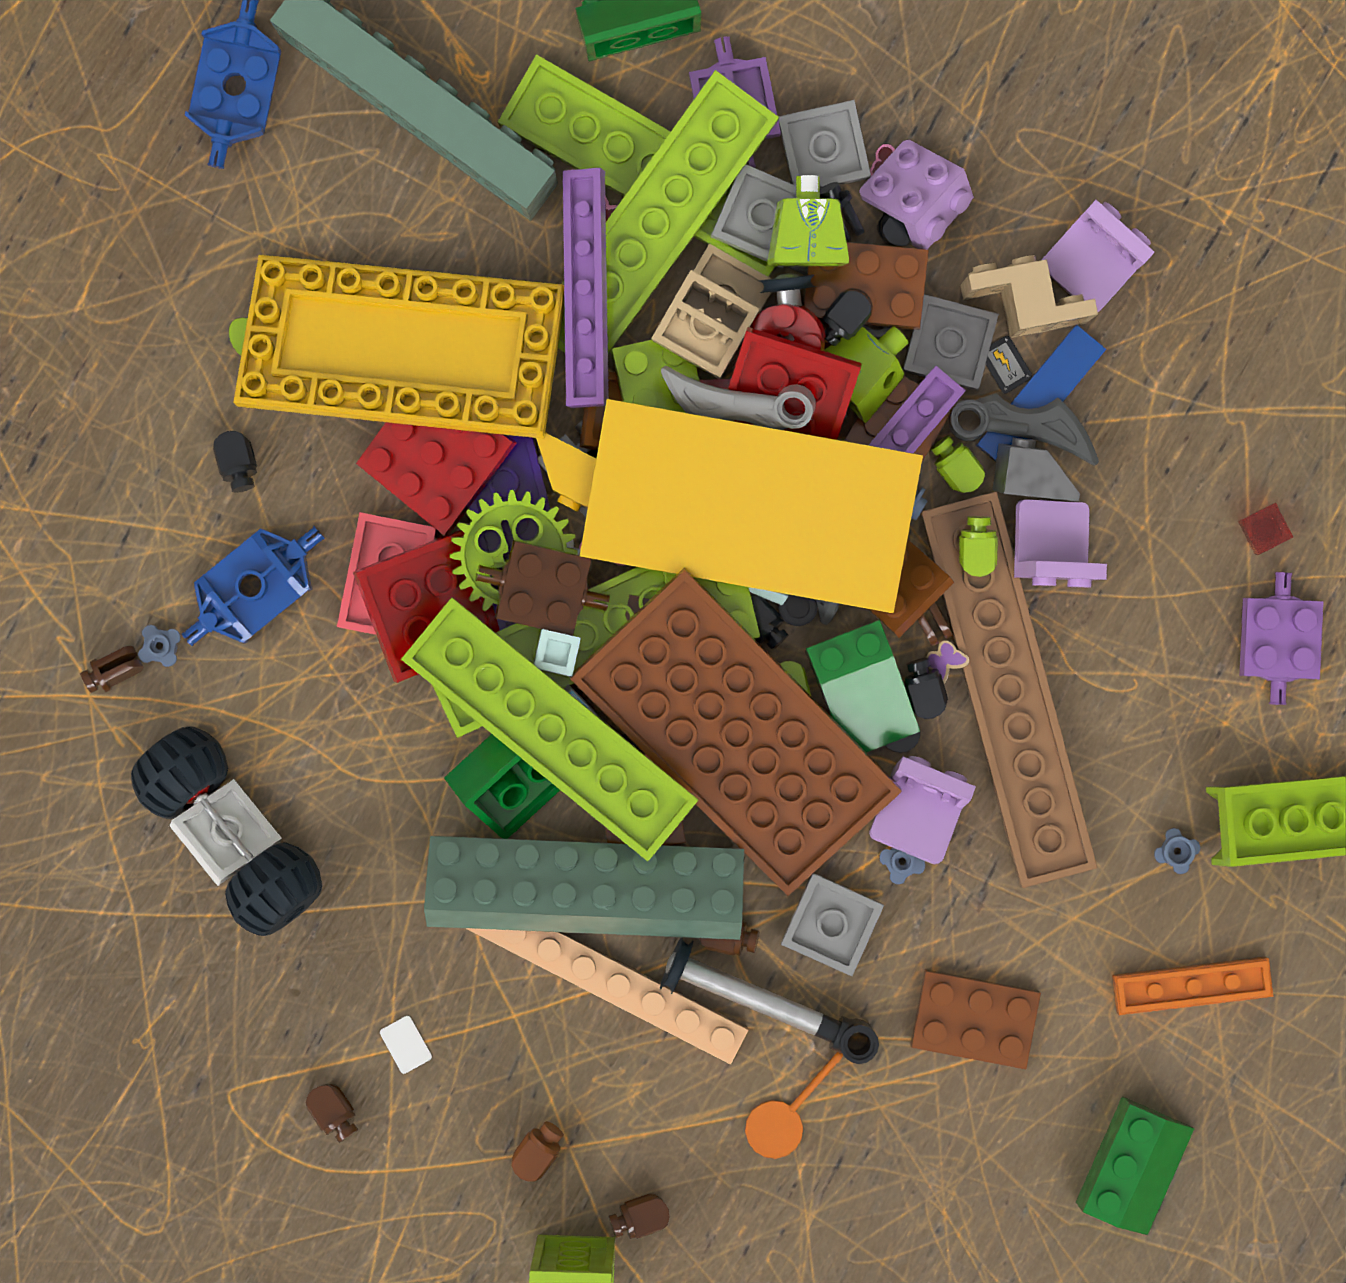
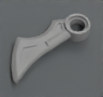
[661,366,816,430]

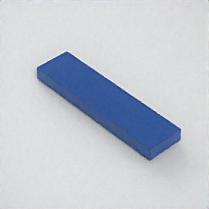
[976,325,1106,462]

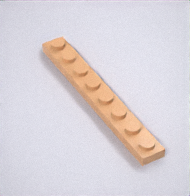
[466,928,749,1065]

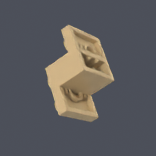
[651,244,772,379]
[960,255,1098,338]

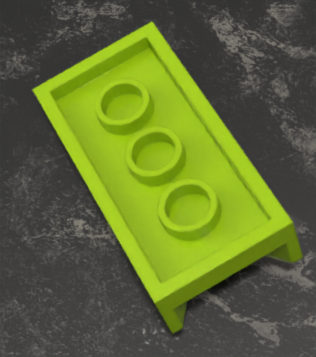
[1206,776,1346,867]
[529,1235,615,1283]

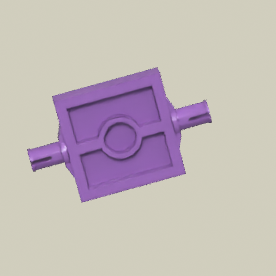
[689,37,781,168]
[1239,572,1323,705]

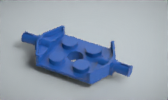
[185,0,281,169]
[182,526,325,646]

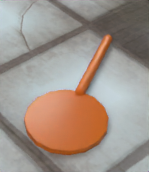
[745,1052,843,1159]

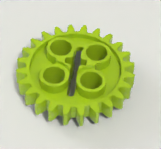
[450,490,578,611]

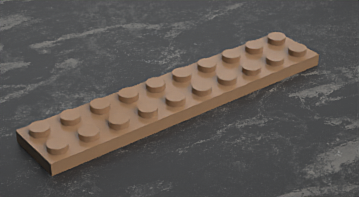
[920,491,1097,888]

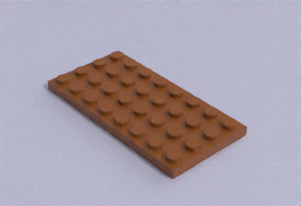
[570,568,902,896]

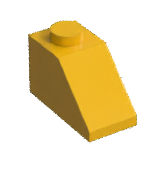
[536,433,596,512]

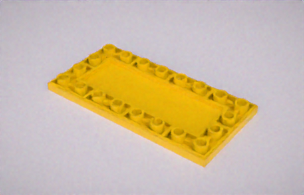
[233,255,565,439]
[580,399,923,613]

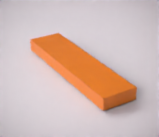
[1112,957,1273,1015]

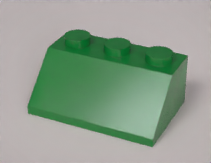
[575,0,701,62]
[444,734,560,839]
[1076,1096,1194,1235]

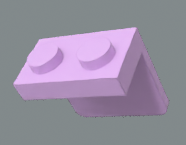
[859,140,974,250]
[1042,200,1154,312]
[1014,499,1107,588]
[869,756,976,864]

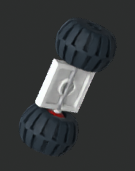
[131,726,322,936]

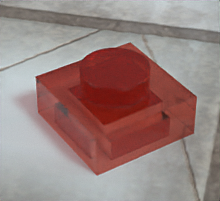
[1238,503,1293,556]

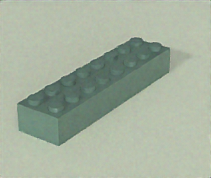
[270,0,558,221]
[424,836,744,940]

